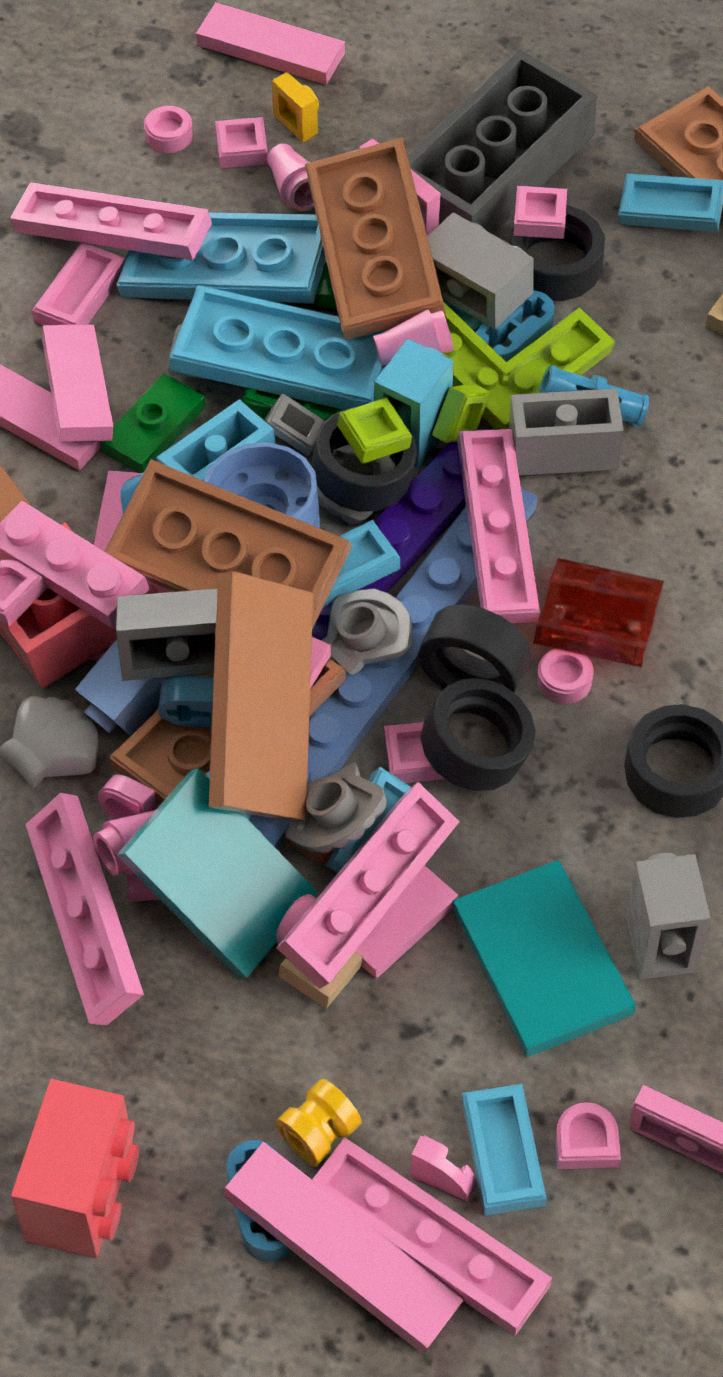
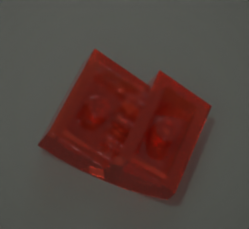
[533,558,664,668]

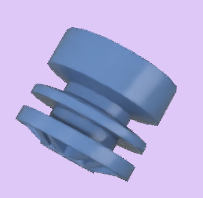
[203,442,320,528]

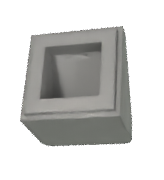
[264,394,325,456]

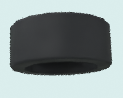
[510,205,605,301]
[311,408,417,512]
[417,604,532,693]
[421,678,536,791]
[624,704,723,818]

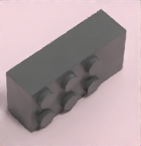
[407,49,597,235]

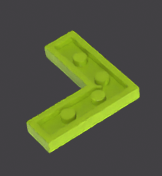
[443,302,615,430]

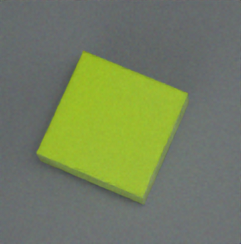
[432,384,490,443]
[337,397,412,464]

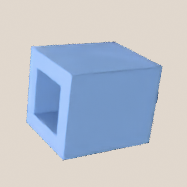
[75,640,167,736]

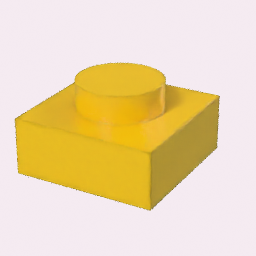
[272,72,319,142]

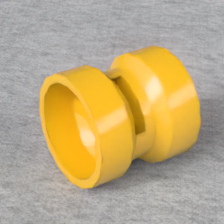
[275,1079,362,1167]

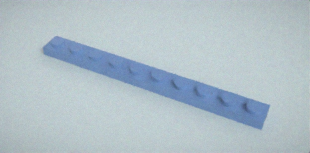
[248,488,537,851]

